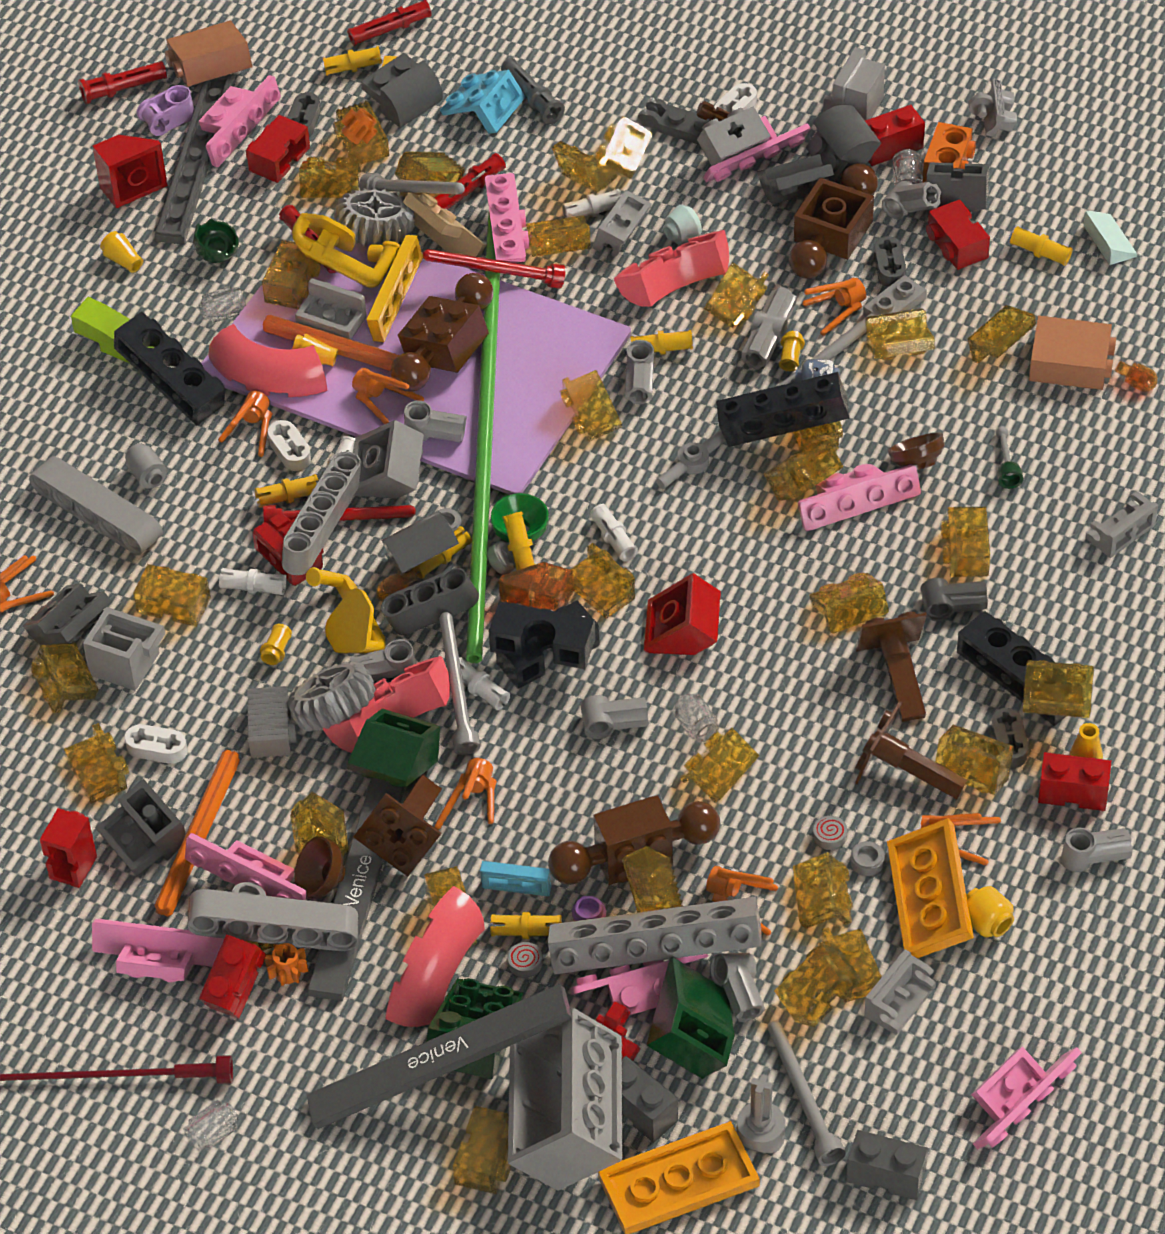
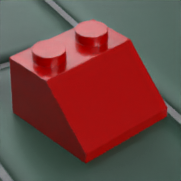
[92,134,168,209]
[644,573,721,655]

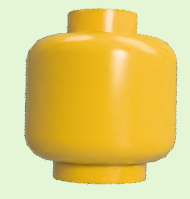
[966,886,1014,938]

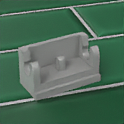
[593,190,652,257]
[1085,492,1158,558]
[864,949,936,1035]

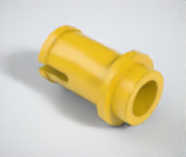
[779,331,805,372]
[260,623,292,665]

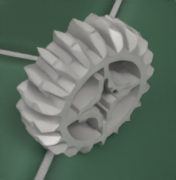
[334,188,415,247]
[287,662,376,731]

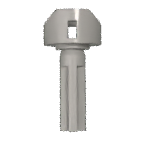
[737,1074,785,1153]

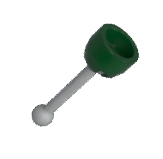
[996,426,1024,489]

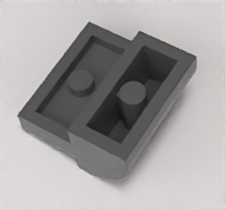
[361,53,443,128]
[805,105,881,184]
[757,154,834,204]
[381,511,459,574]
[23,583,112,654]
[95,779,185,877]

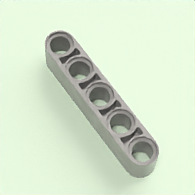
[282,451,361,575]
[29,456,163,555]
[187,889,358,951]

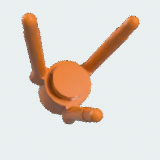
[802,277,866,336]
[352,368,424,424]
[218,391,273,457]
[0,555,54,613]
[434,758,497,830]
[921,813,1001,866]
[706,866,778,936]

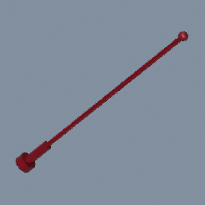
[0,1055,233,1084]

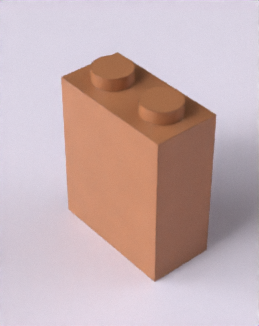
[165,20,252,87]
[1029,315,1117,390]

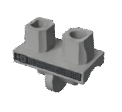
[968,79,1017,137]

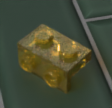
[299,156,361,198]
[703,262,769,329]
[865,308,935,360]
[559,370,622,442]
[809,573,889,634]
[1022,660,1094,718]
[680,727,760,803]
[793,852,853,929]

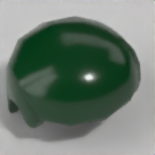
[193,219,239,263]

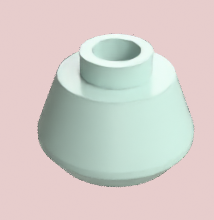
[663,205,702,244]

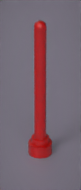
[422,249,566,289]
[263,505,416,523]

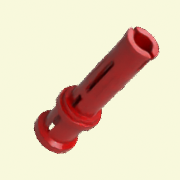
[78,61,167,105]

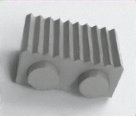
[247,686,297,759]

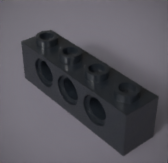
[114,311,225,426]
[716,372,850,447]
[957,611,1083,726]

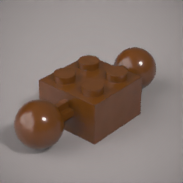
[789,163,878,279]
[390,273,493,392]
[548,795,720,885]

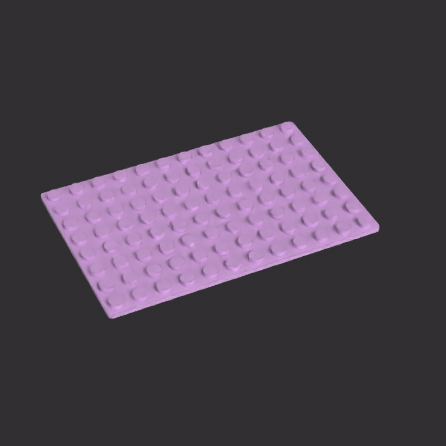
[202,242,631,495]

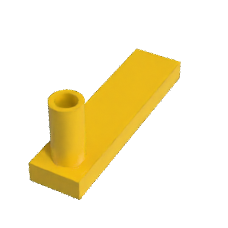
[366,235,423,342]

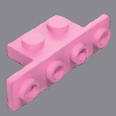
[199,75,281,167]
[703,116,811,183]
[485,173,529,263]
[798,464,921,531]
[185,833,306,900]
[92,919,224,982]
[569,954,708,1015]
[971,1047,1082,1150]

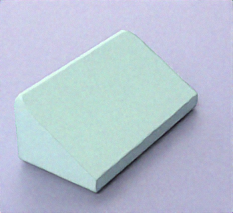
[1083,211,1137,265]

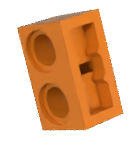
[922,122,976,183]

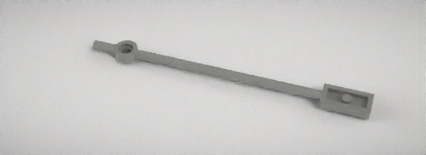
[656,275,927,489]

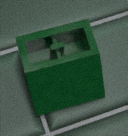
[347,709,440,787]

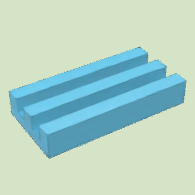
[480,861,552,896]

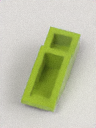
[71,296,155,364]

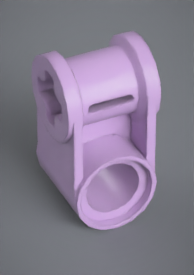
[136,85,194,136]

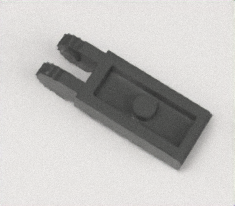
[637,97,709,145]

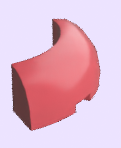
[614,230,729,307]
[208,324,328,397]
[323,656,450,753]
[385,886,485,1027]

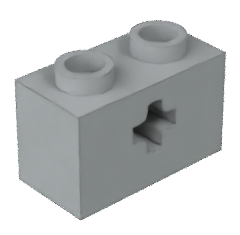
[697,106,771,166]

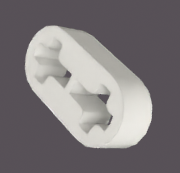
[714,83,757,112]
[268,420,311,471]
[124,724,188,764]

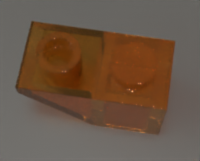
[498,562,574,611]

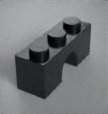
[496,600,600,689]
[489,601,595,670]

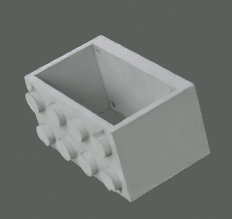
[508,1007,622,1191]

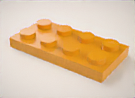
[887,818,974,958]
[598,1121,760,1234]

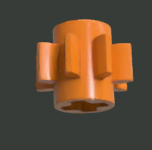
[341,108,377,145]
[265,943,308,986]

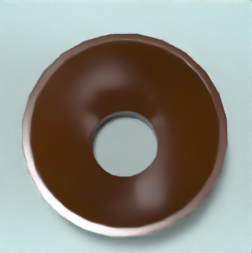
[888,432,945,470]
[294,836,346,899]

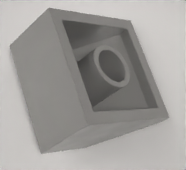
[353,420,424,499]

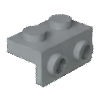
[295,278,367,340]

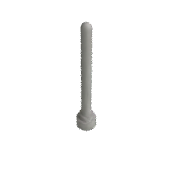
[359,173,465,194]
[439,612,480,755]
[768,1021,846,1166]

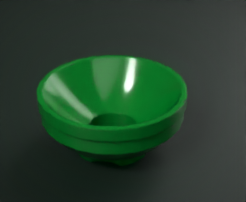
[491,493,549,542]

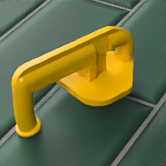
[292,213,400,288]
[306,567,386,654]

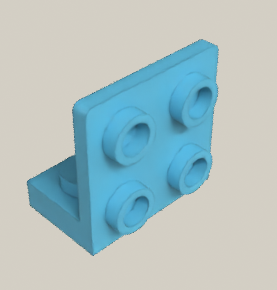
[440,70,526,134]

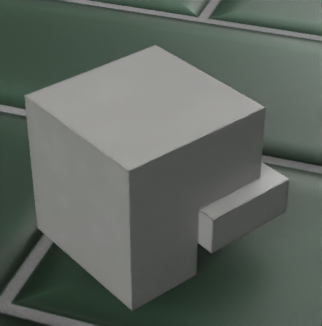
[823,47,885,121]
[83,607,165,691]

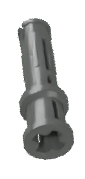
[501,58,565,124]

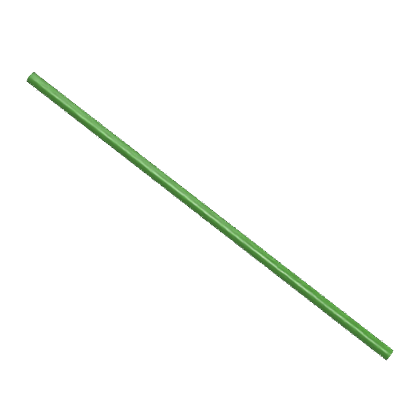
[466,212,500,663]

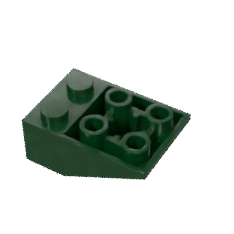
[646,957,735,1079]
[426,978,524,1079]

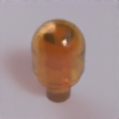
[1115,361,1158,392]
[376,569,419,602]

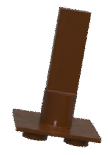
[855,611,927,722]
[855,701,967,800]
[353,774,442,877]

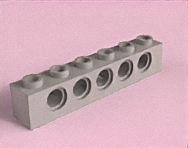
[548,897,761,975]

